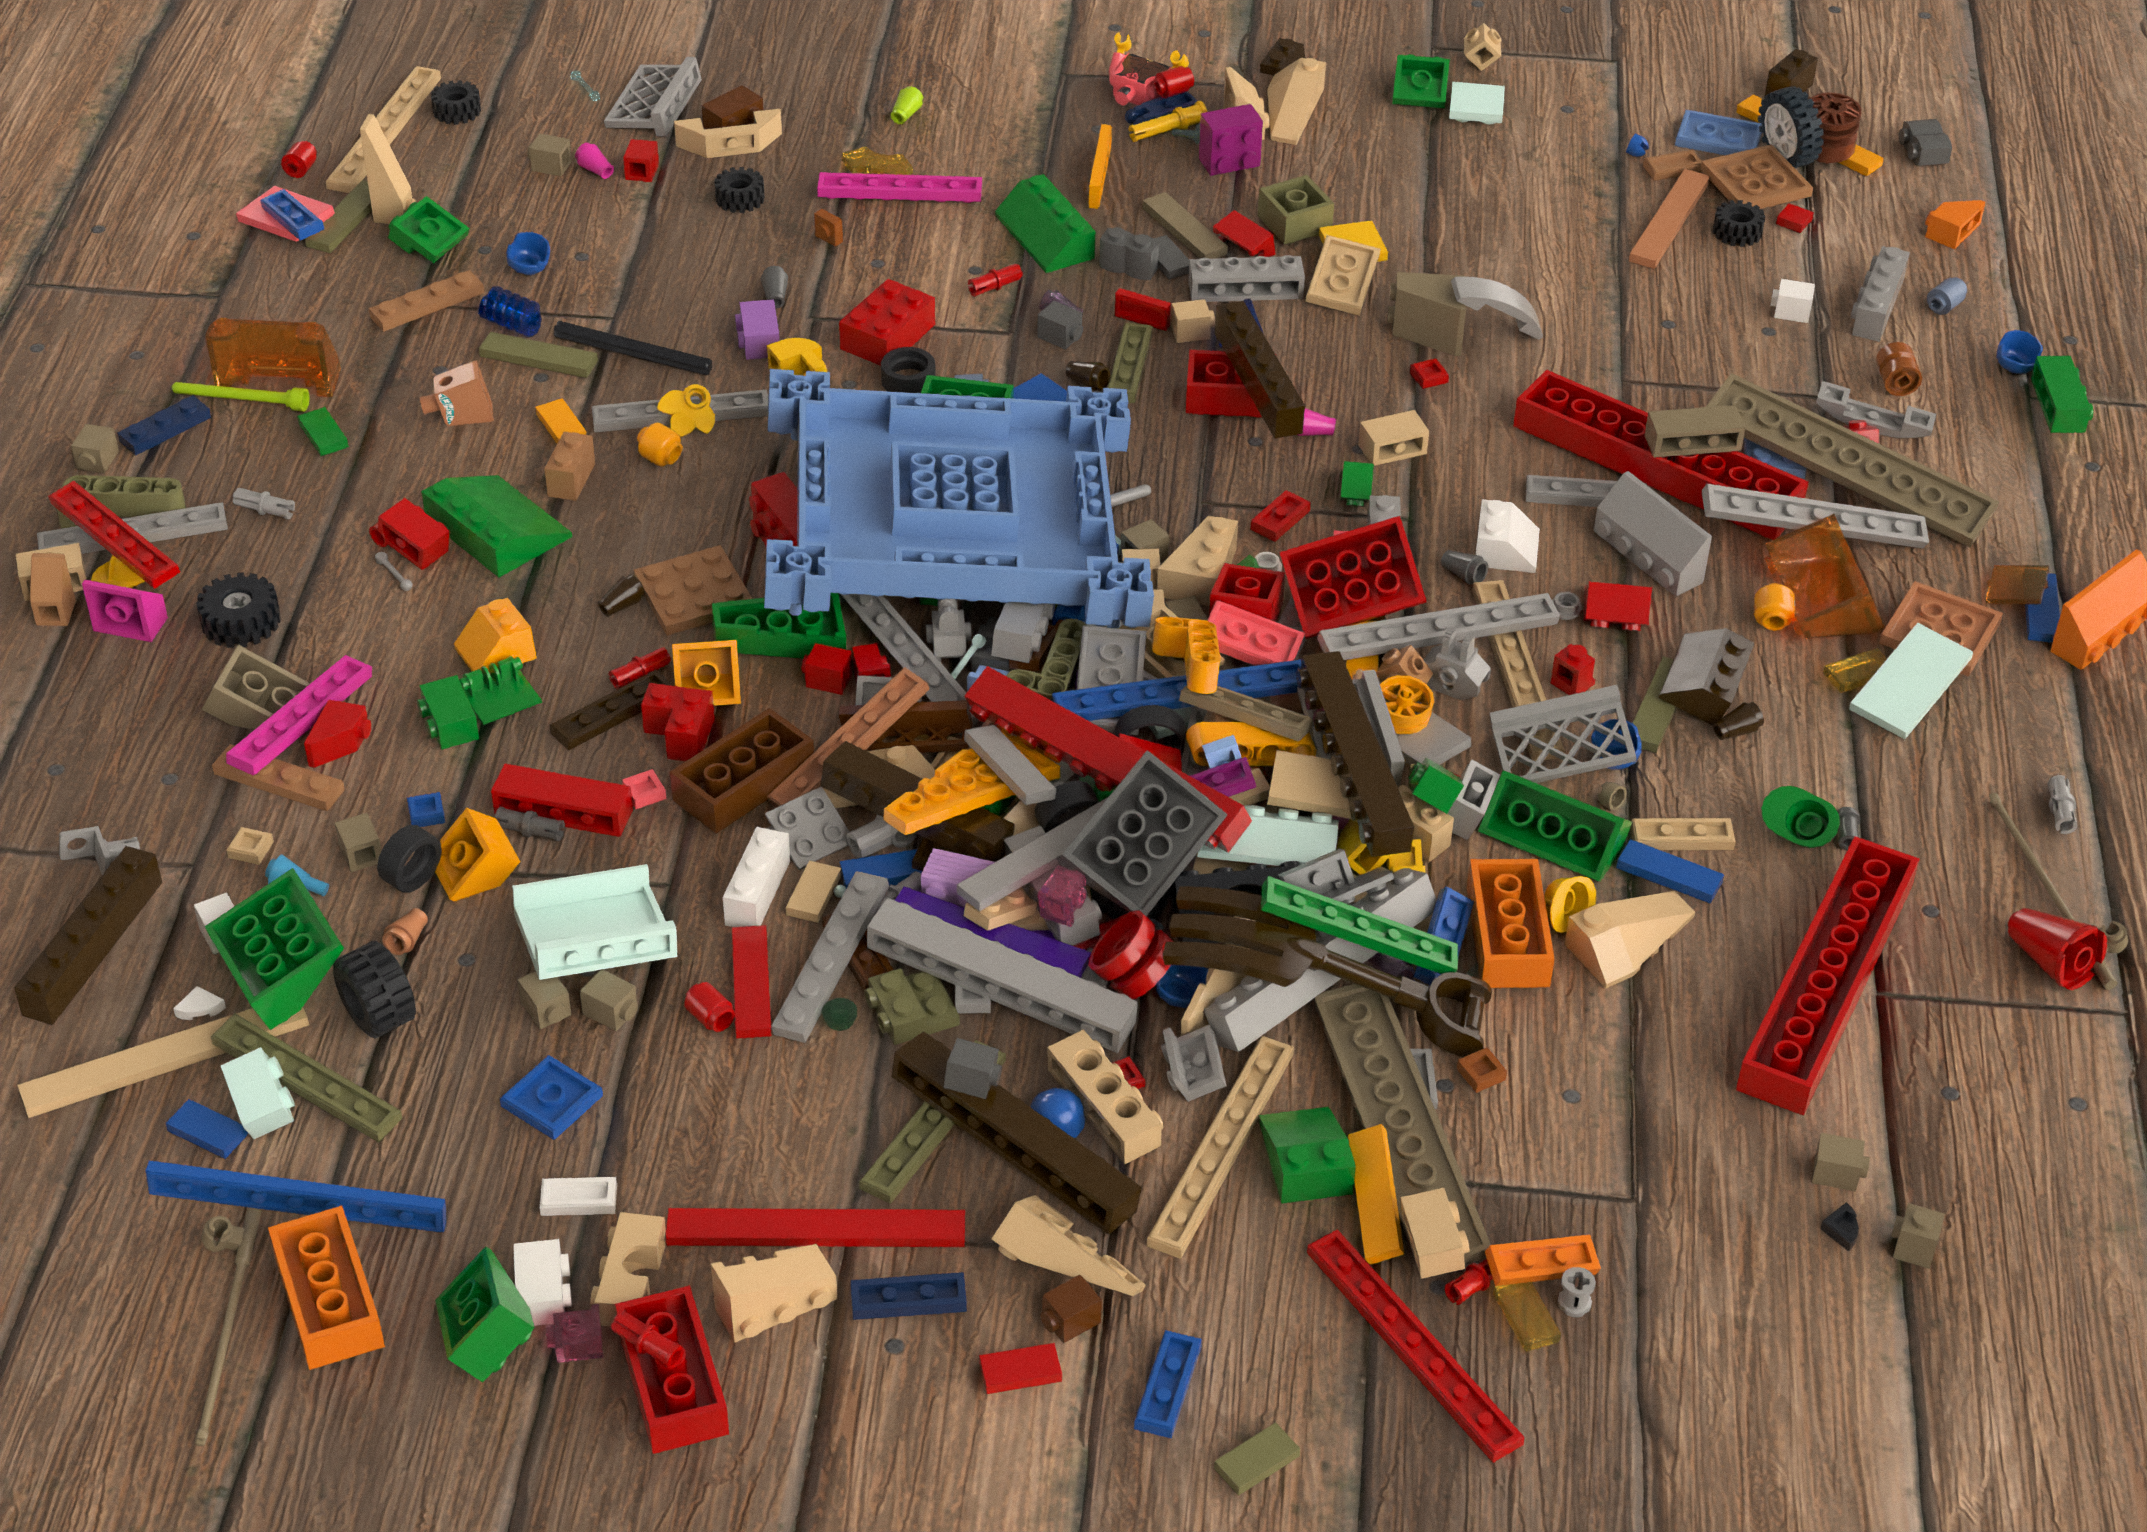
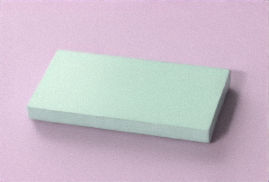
[1849,623,1973,739]

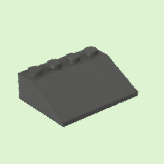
[1058,750,1228,916]

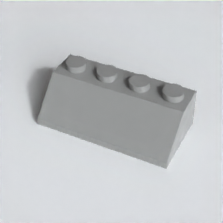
[1594,471,1712,597]

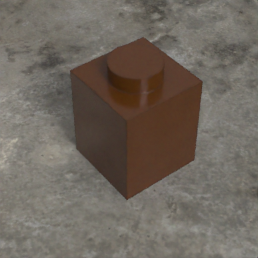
[1040,1274,1102,1343]

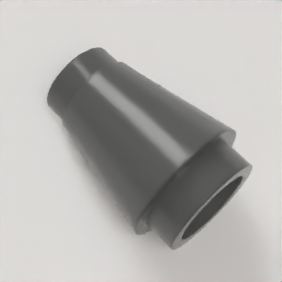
[760,266,789,308]
[1441,550,1488,584]

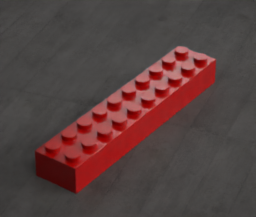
[1513,370,1809,541]
[1736,836,1920,1116]

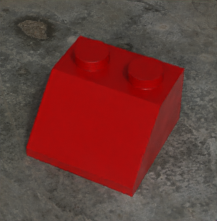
[1583,581,1652,631]

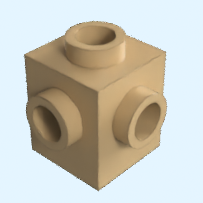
[1464,23,1502,71]

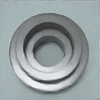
[1552,592,1582,620]

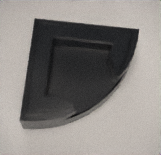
[1820,1202,1859,1251]

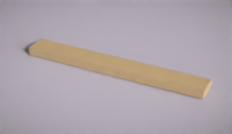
[326,66,441,193]
[1472,580,1565,761]
[17,1007,309,1118]
[1147,1036,1294,1259]

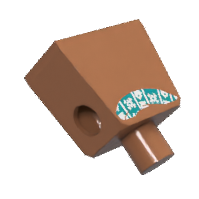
[420,360,494,426]

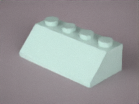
[1197,805,1339,866]

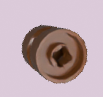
[1876,342,1922,396]

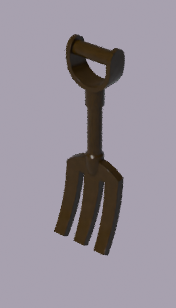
[1162,886,1492,1057]

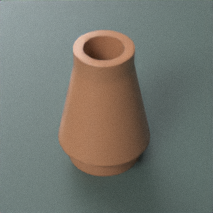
[382,908,428,955]

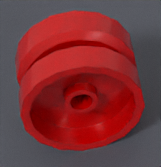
[1088,910,1174,1000]

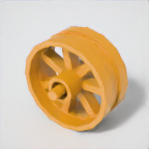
[1380,675,1434,734]

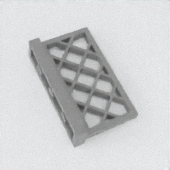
[604,57,702,137]
[1297,670,1405,785]
[1489,685,1636,783]

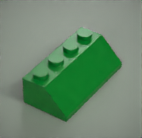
[995,174,1096,273]
[1478,770,1633,882]

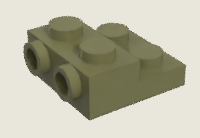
[864,968,960,1045]

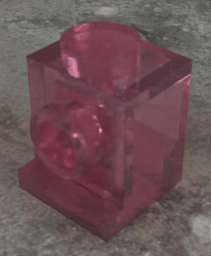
[1038,866,1087,927]
[546,1304,604,1363]

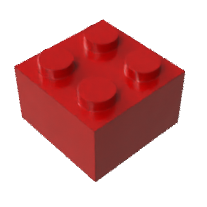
[1209,563,1285,622]

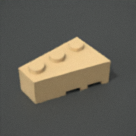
[1157,516,1238,606]
[711,1244,837,1343]

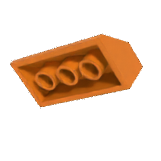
[2050,549,2147,670]

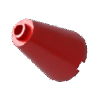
[2008,908,2107,990]

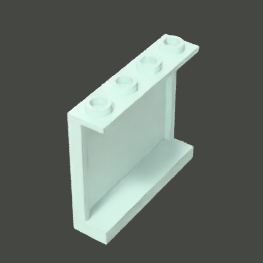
[512,864,677,980]

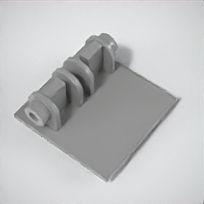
[765,787,849,870]

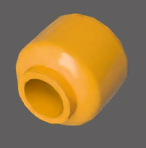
[637,422,683,467]
[1754,583,1795,631]

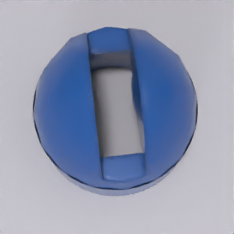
[1626,133,1649,157]

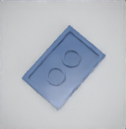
[1675,110,1762,155]

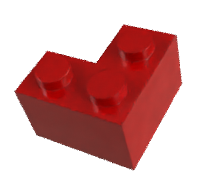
[641,683,715,761]

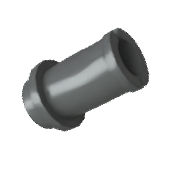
[1837,807,1860,850]

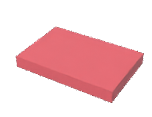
[236,186,335,242]
[1207,600,1305,666]

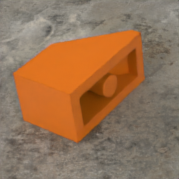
[1925,200,1986,249]

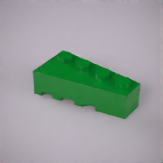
[712,593,846,659]

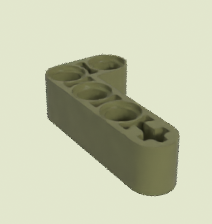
[56,475,186,529]
[1006,619,1086,700]

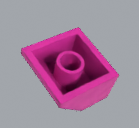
[82,580,168,642]

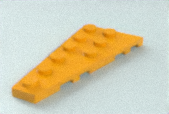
[883,733,1061,835]

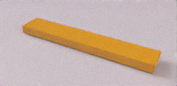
[1736,94,1884,176]

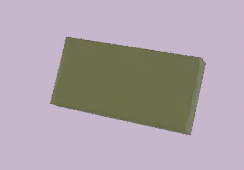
[1214,1422,1301,1496]

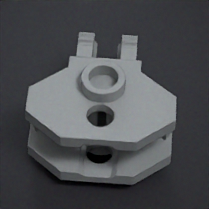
[926,599,971,665]
[1424,627,1491,700]

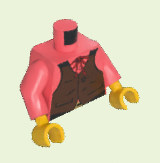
[1109,32,1189,106]

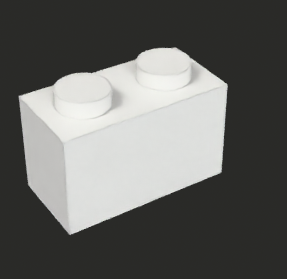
[514,1239,572,1326]

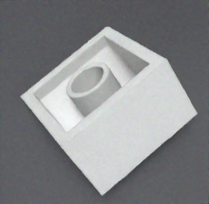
[1475,499,1540,573]

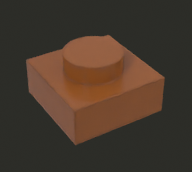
[814,209,843,247]
[1457,1047,1507,1093]

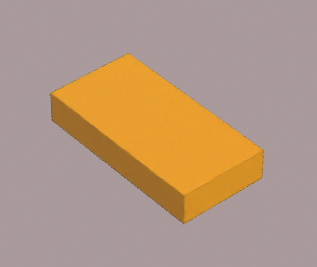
[535,398,586,443]

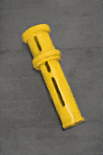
[1128,101,1208,142]

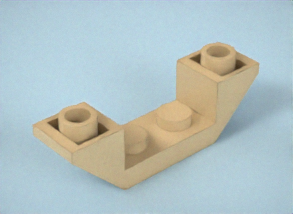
[674,109,782,158]

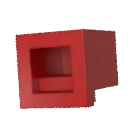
[852,643,891,684]
[1550,644,1596,695]

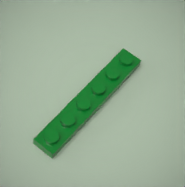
[1261,876,1458,974]

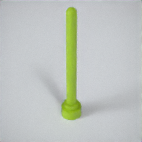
[172,382,310,412]

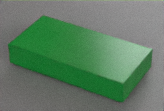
[297,407,349,456]

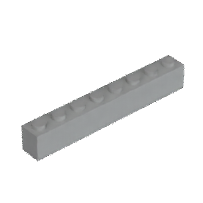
[1204,868,1437,1052]
[867,898,1138,1053]

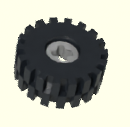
[196,572,281,648]

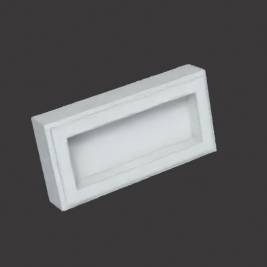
[540,1177,617,1216]

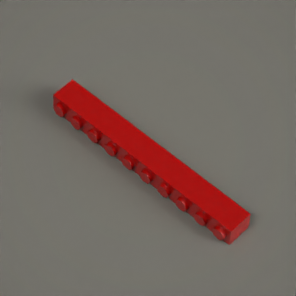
[964,666,1252,853]

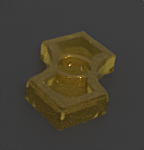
[842,146,913,175]

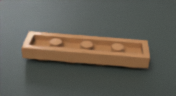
[369,270,484,332]
[212,744,345,811]

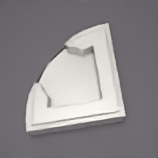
[173,986,226,1020]

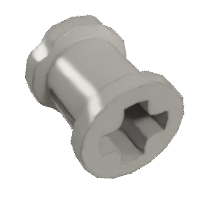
[1557,1267,1596,1317]

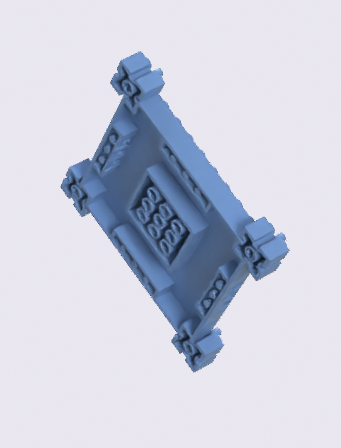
[764,369,1154,629]

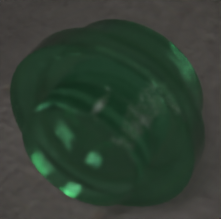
[822,998,858,1031]

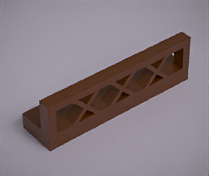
[839,700,973,753]

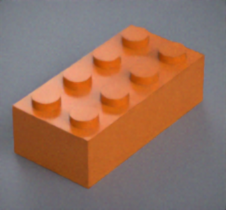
[1466,859,1555,988]
[268,1206,385,1370]

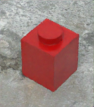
[623,139,659,182]
[801,643,852,695]

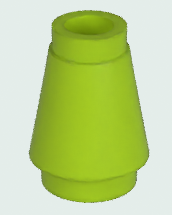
[891,86,923,124]

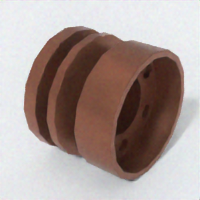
[1810,92,1862,163]

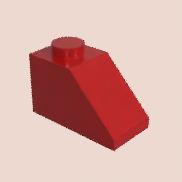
[304,699,371,768]

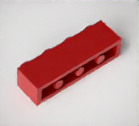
[491,763,633,837]

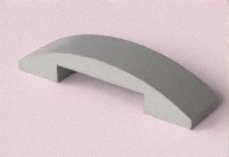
[1451,277,1543,340]
[1816,381,1936,438]

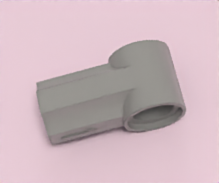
[846,814,917,858]

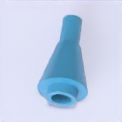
[265,854,329,897]

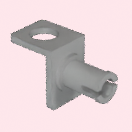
[59,826,140,875]

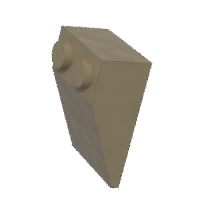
[201,645,311,738]

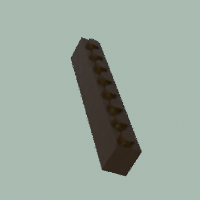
[1296,651,1414,857]
[891,1031,1142,1235]

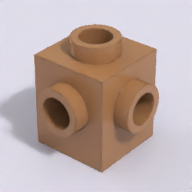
[1376,645,1433,695]

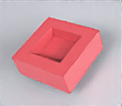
[622,769,666,809]

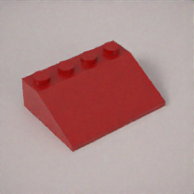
[1280,516,1427,639]

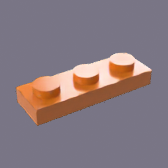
[1485,1235,1601,1286]

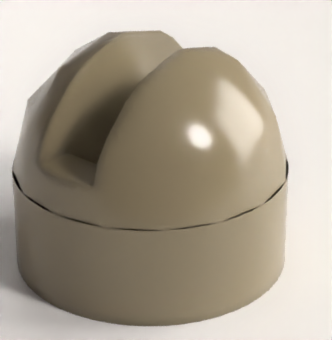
[1597,782,1627,810]

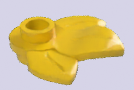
[657,384,715,437]

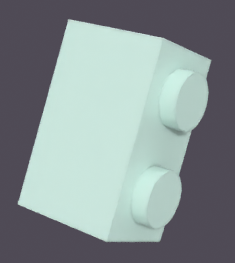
[221,1047,295,1139]

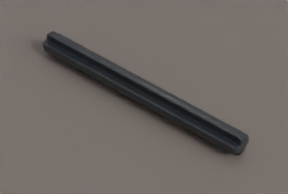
[554,321,713,375]

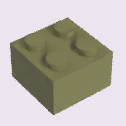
[1257,175,1334,245]

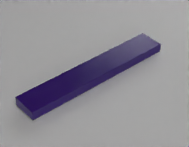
[894,886,1091,978]

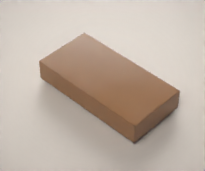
[1643,150,1702,181]

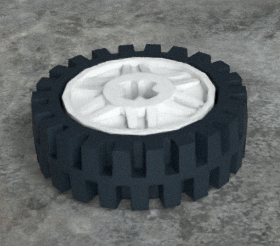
[1758,86,1824,168]

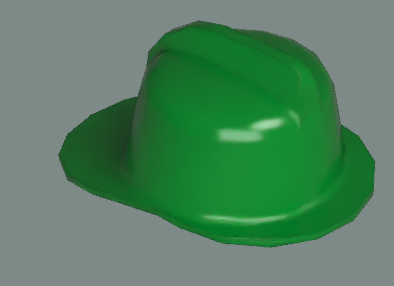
[1761,786,1840,848]

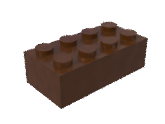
[670,708,814,834]

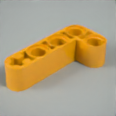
[1152,617,1220,694]
[1186,722,1317,766]

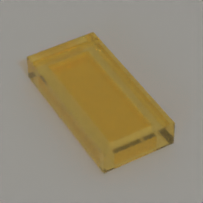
[1823,648,1887,693]
[1493,1282,1561,1352]

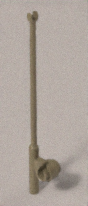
[1989,793,2128,990]
[195,1207,262,1446]

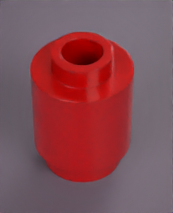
[1153,66,1195,98]
[281,141,317,178]
[684,982,735,1032]

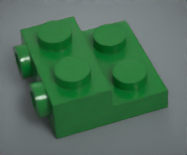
[1392,54,1450,108]
[388,196,470,264]

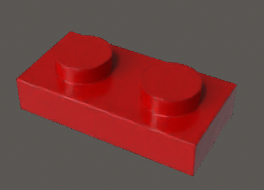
[1250,490,1311,542]

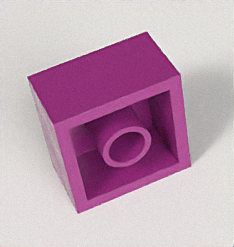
[1199,104,1263,176]

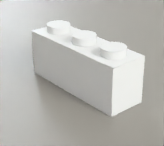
[723,827,790,927]

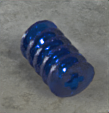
[478,286,542,337]

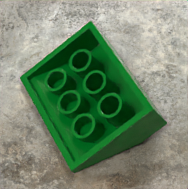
[421,475,572,578]
[204,868,344,1030]

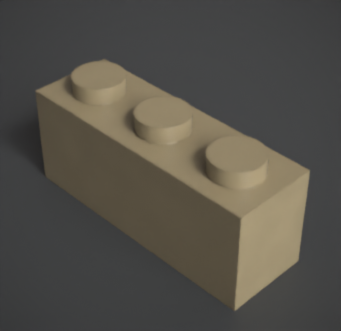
[1645,405,1745,457]

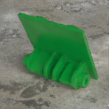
[459,656,542,725]

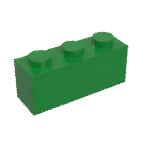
[2031,356,2094,433]

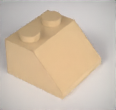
[1223,67,1269,140]

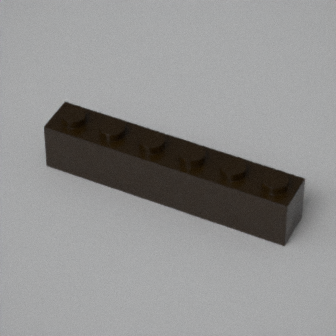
[1215,301,1305,439]
[821,741,1015,862]
[14,846,163,1025]

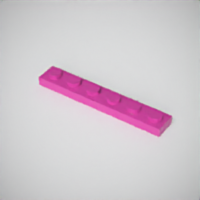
[817,172,982,203]
[226,655,372,776]

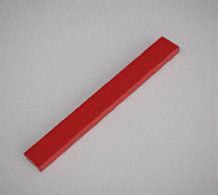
[666,1208,965,1247]
[1307,1229,1525,1463]

